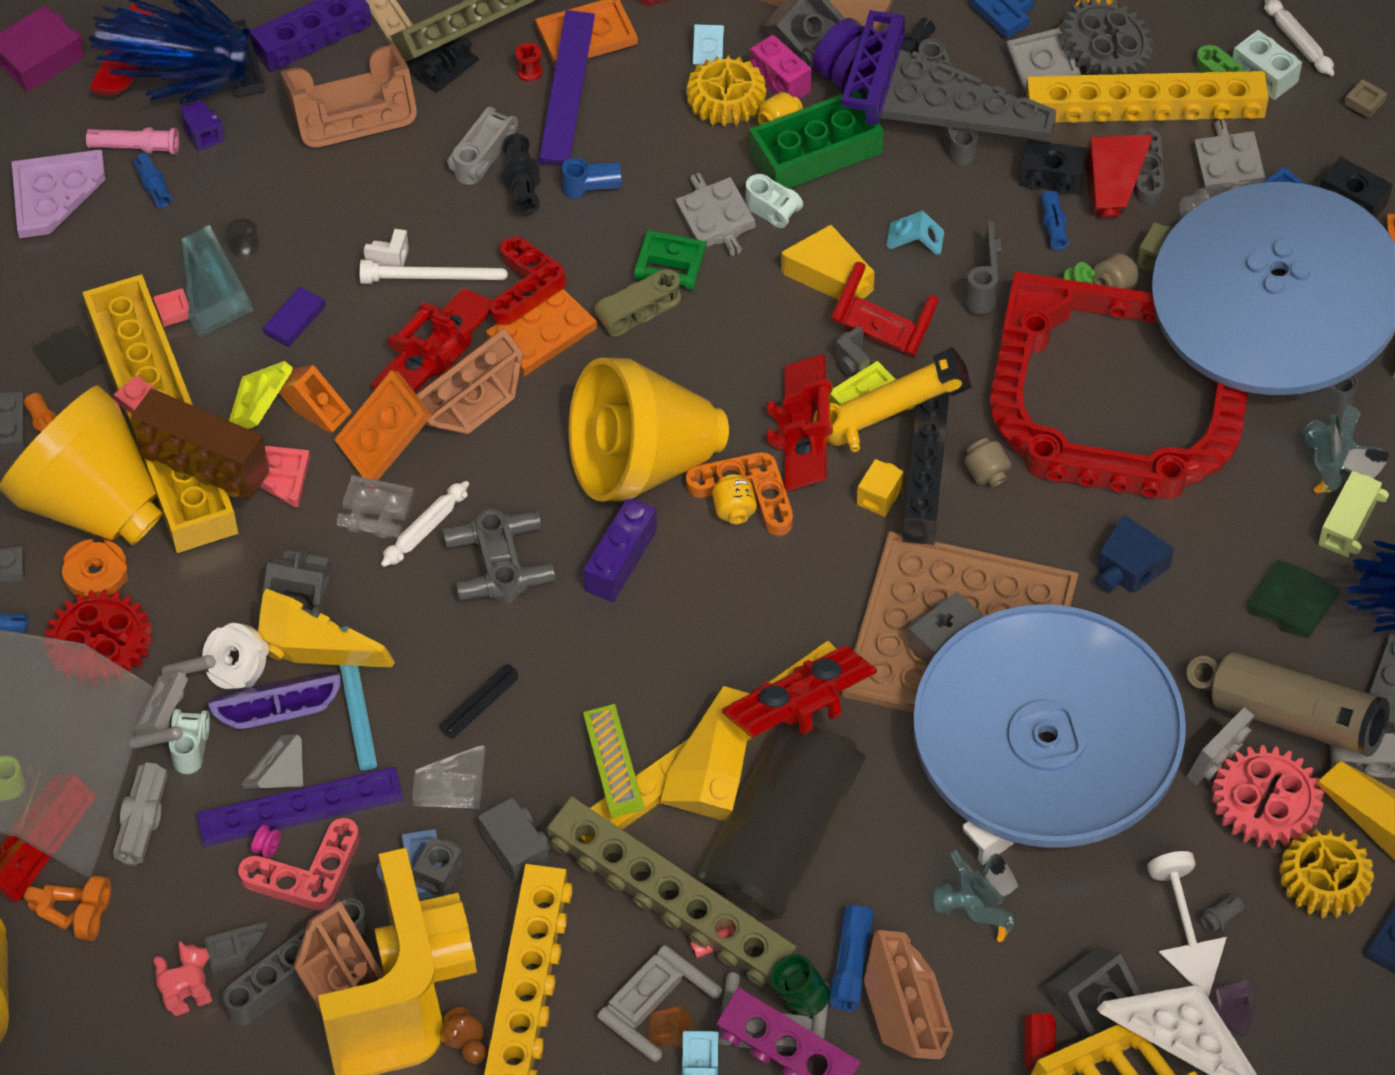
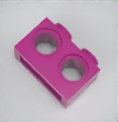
[750,35,811,99]

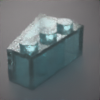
[182,225,254,338]

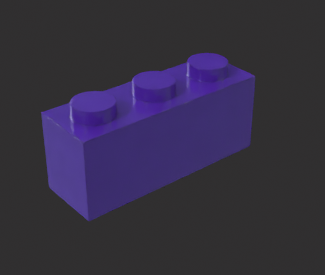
[584,499,657,603]

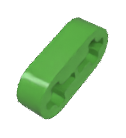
[1196,45,1245,73]

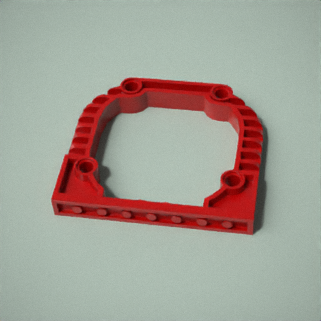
[990,271,1248,499]

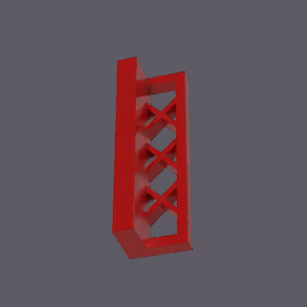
[0,775,95,902]

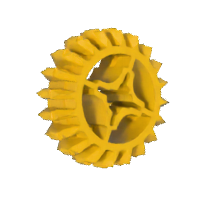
[686,54,766,128]
[1279,828,1374,919]

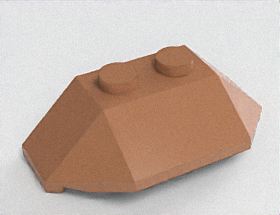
[416,328,523,435]
[293,900,384,1015]
[864,930,954,1060]

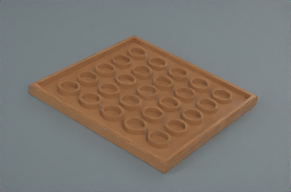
[842,531,1079,713]

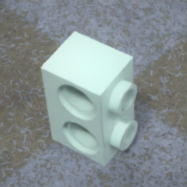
[1233,30,1302,100]

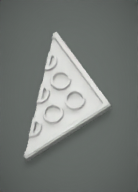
[1097,984,1257,1075]

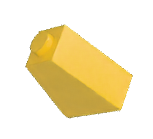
[781,225,875,300]

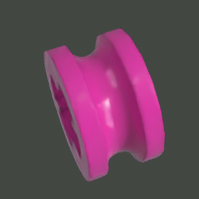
[251,824,281,859]

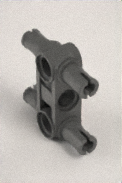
[443,509,555,603]

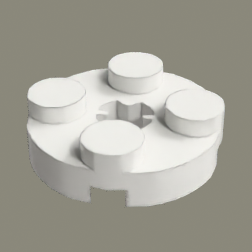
[202,623,269,690]

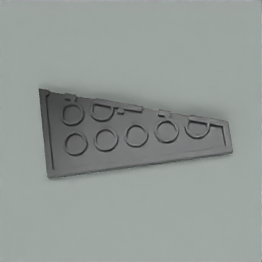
[880,50,1056,141]

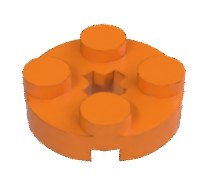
[62,539,129,599]

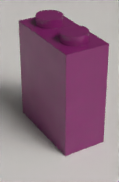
[0,5,84,93]

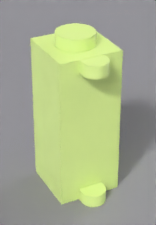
[1318,470,1389,557]

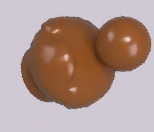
[440,1007,488,1065]

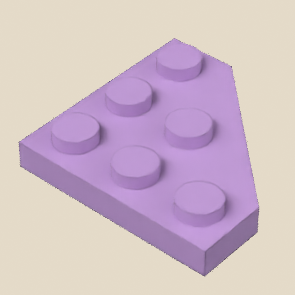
[12,149,106,238]

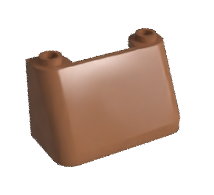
[280,44,417,148]

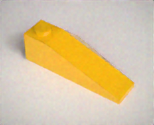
[258,588,395,668]
[660,686,750,821]

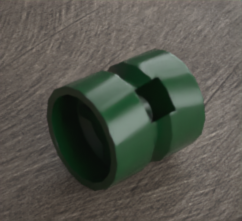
[770,954,830,1017]

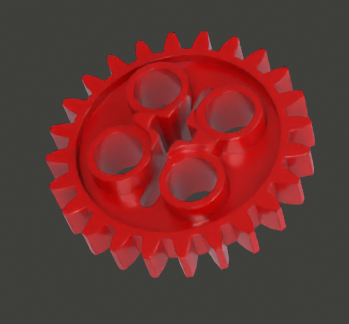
[44,589,153,688]

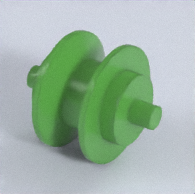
[1064,262,1096,284]

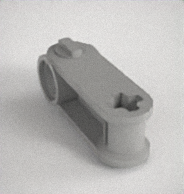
[447,106,518,185]

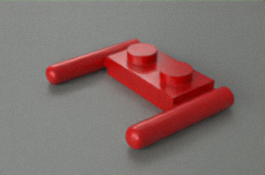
[830,262,939,358]

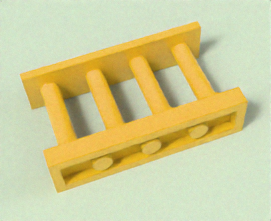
[1031,1024,1198,1075]

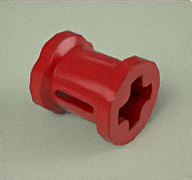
[515,43,543,82]

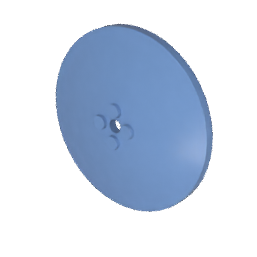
[1152,182,1395,395]
[913,605,1186,848]

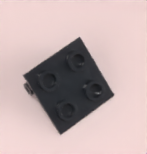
[405,38,479,92]

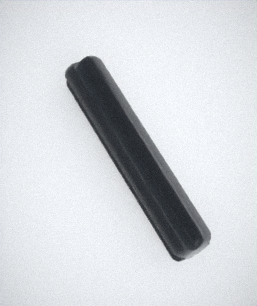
[440,664,518,739]

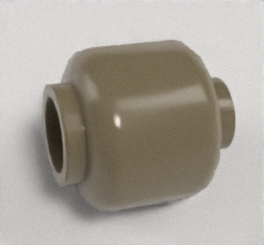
[1093,253,1138,289]
[964,438,1011,488]

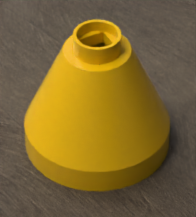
[569,358,729,501]
[0,385,163,546]

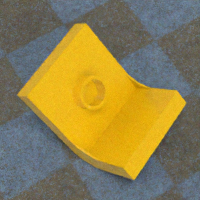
[318,848,477,1075]

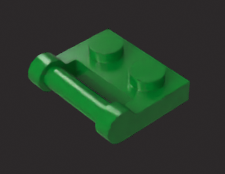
[634,230,707,291]

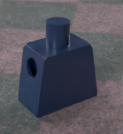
[1096,515,1174,593]

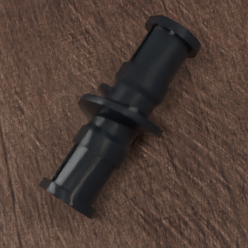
[502,133,541,215]

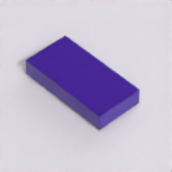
[263,287,326,348]

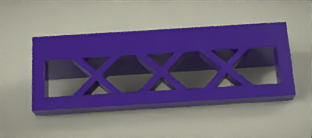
[841,10,905,126]

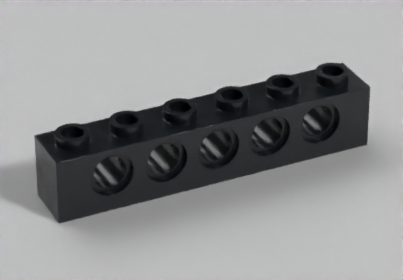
[902,391,950,545]

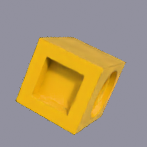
[857,459,904,517]

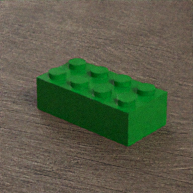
[749,91,884,189]

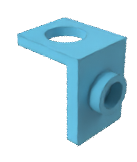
[693,24,725,65]
[886,210,944,255]

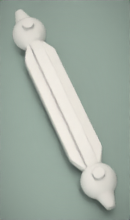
[1264,0,1335,76]
[381,481,469,567]

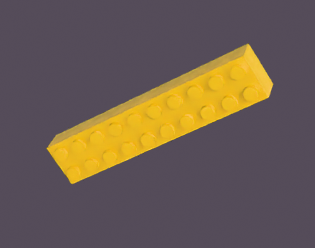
[82,274,239,553]

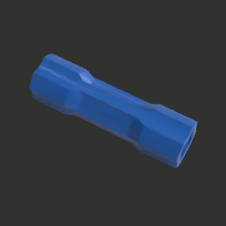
[829,904,874,1012]

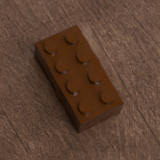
[131,388,270,501]

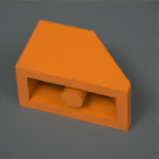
[279,365,352,433]

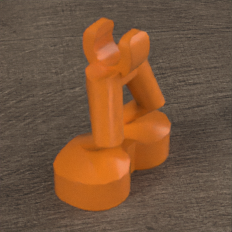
[24,875,112,942]

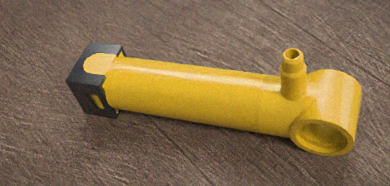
[813,347,972,452]

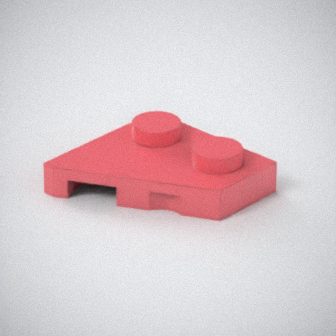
[260,446,310,508]

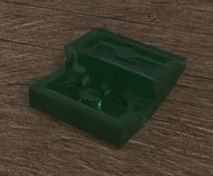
[1246,560,1340,638]

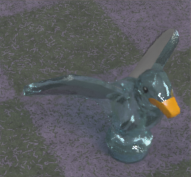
[1302,404,1390,494]
[934,848,1018,942]

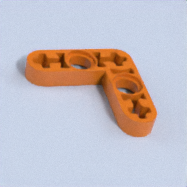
[686,452,793,536]

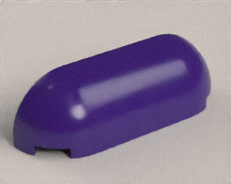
[208,672,340,729]

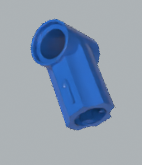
[561,158,622,198]

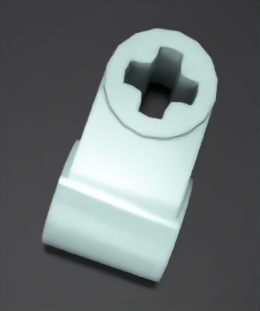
[745,174,803,228]
[169,709,210,774]

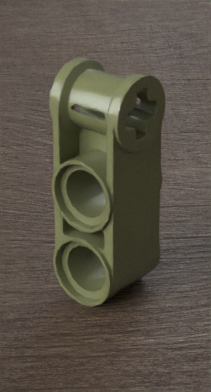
[594,269,681,337]

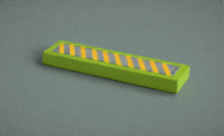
[583,704,644,818]

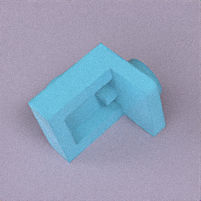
[682,1031,718,1075]

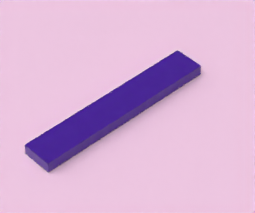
[539,10,595,166]
[196,767,403,847]

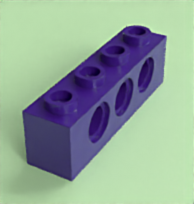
[250,0,372,72]

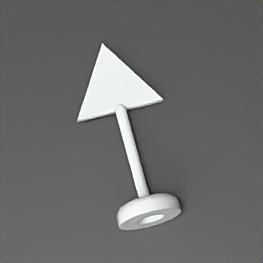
[1147,851,1227,998]

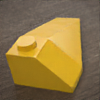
[1316,761,1395,860]

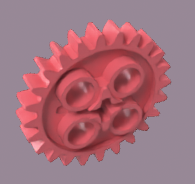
[1212,745,1324,848]

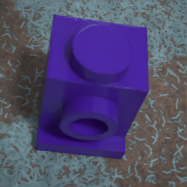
[180,100,225,152]

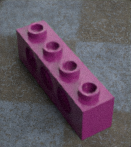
[716,987,861,1075]

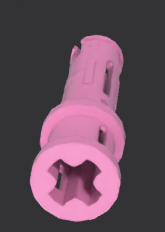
[86,127,179,155]

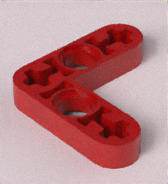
[489,237,567,325]

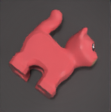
[153,941,212,1016]

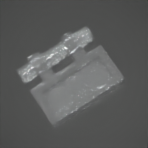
[337,475,414,539]

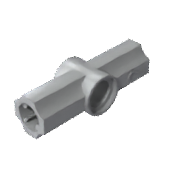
[113,762,168,866]

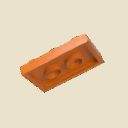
[535,0,638,68]
[485,289,597,377]
[334,370,432,484]

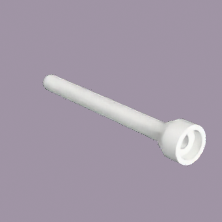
[360,260,508,284]

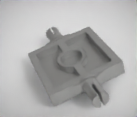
[1194,120,1265,193]
[675,173,756,256]

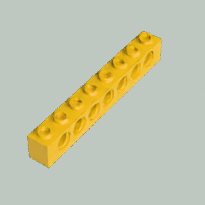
[1025,71,1269,123]
[484,864,573,1075]

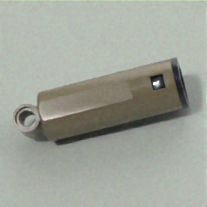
[1187,652,1390,757]

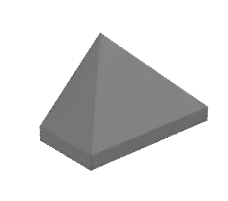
[241,734,303,789]

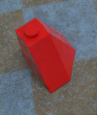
[1085,134,1152,219]

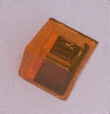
[648,1006,693,1048]

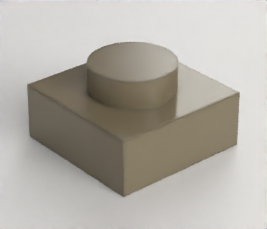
[1344,79,1387,118]

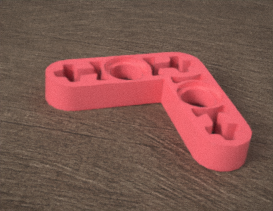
[238,818,360,910]

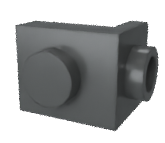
[835,326,870,376]

